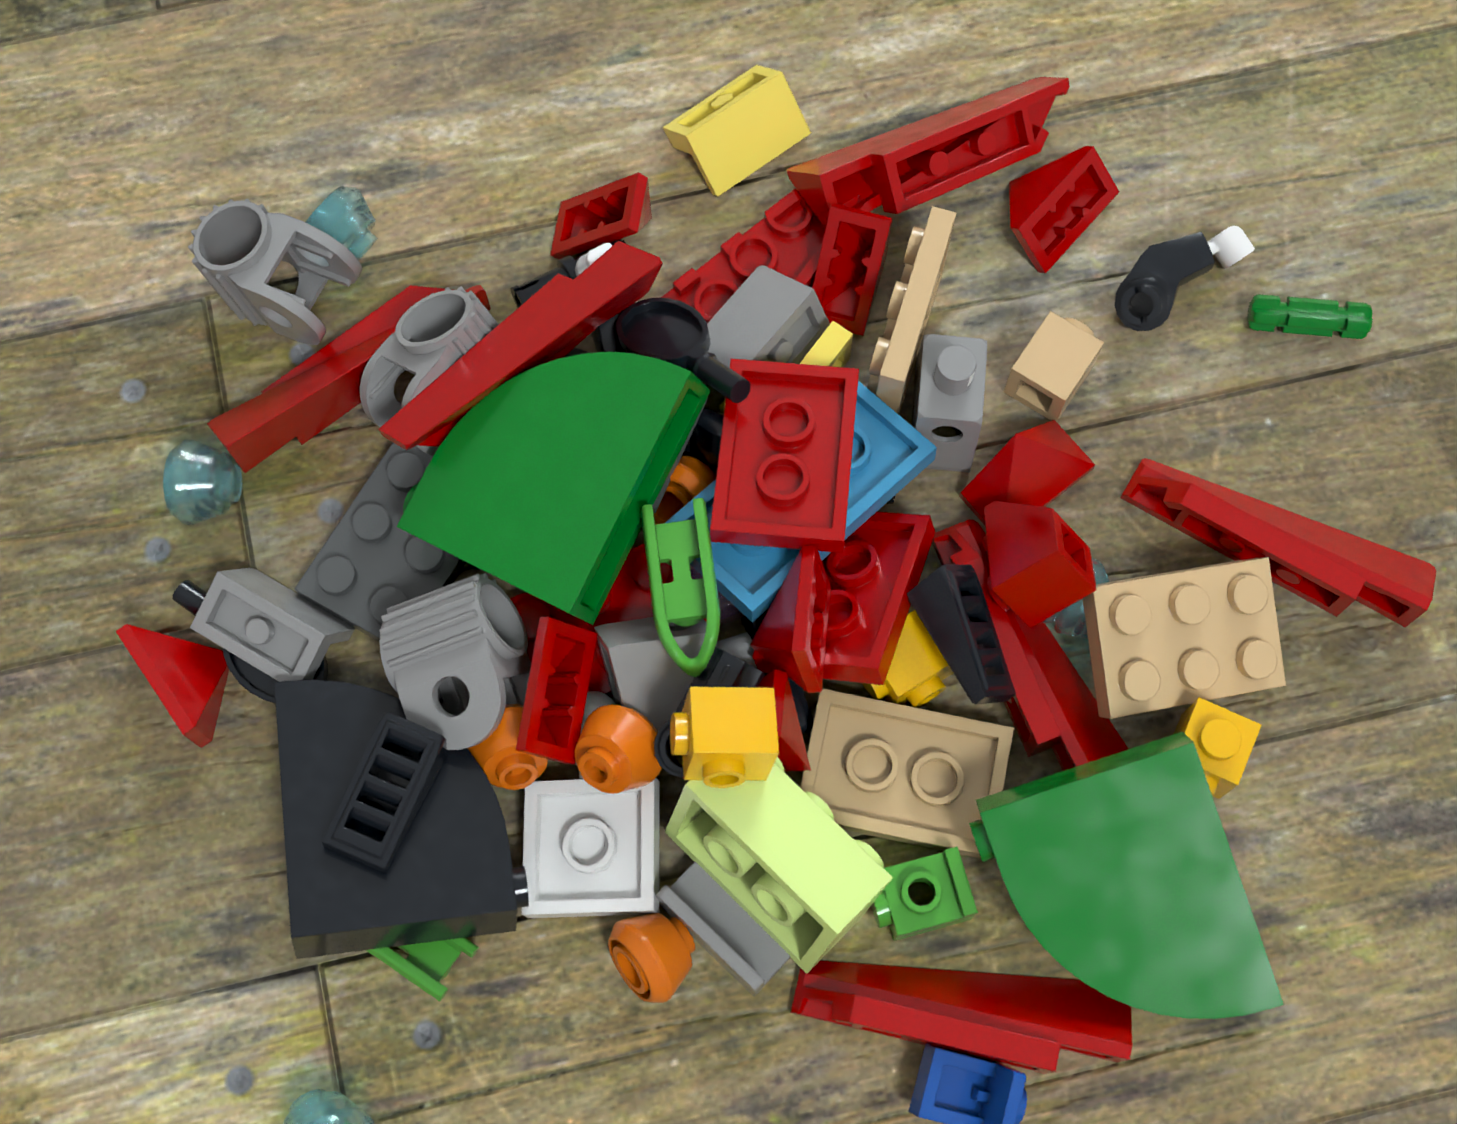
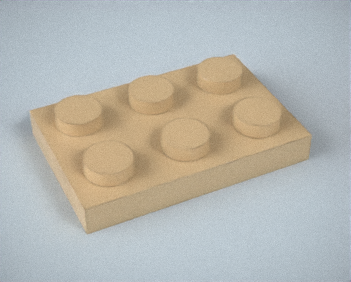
[867,206,957,415]
[1082,557,1286,719]
[800,688,1014,859]

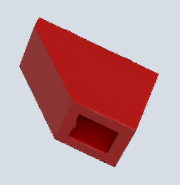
[983,501,1097,628]

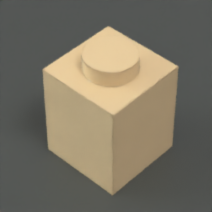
[1004,311,1104,422]

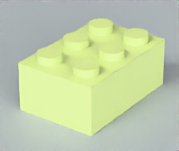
[665,757,893,974]

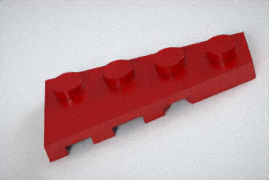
[661,188,825,323]

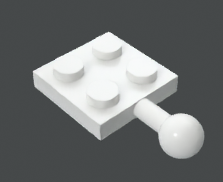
[522,691,660,918]

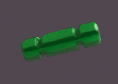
[1248,294,1373,339]

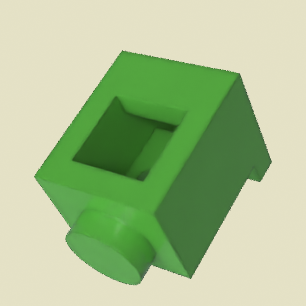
[871,846,978,941]

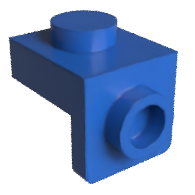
[908,1043,1027,1124]

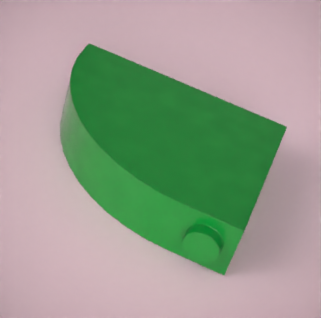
[397,352,711,625]
[969,731,1284,1019]

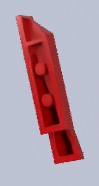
[786,77,1070,229]
[378,241,663,450]
[207,285,491,473]
[1120,458,1436,627]
[932,519,1129,771]
[790,961,1132,1074]

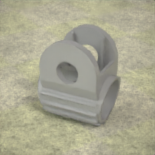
[188,199,362,345]
[360,286,499,456]
[379,573,531,750]

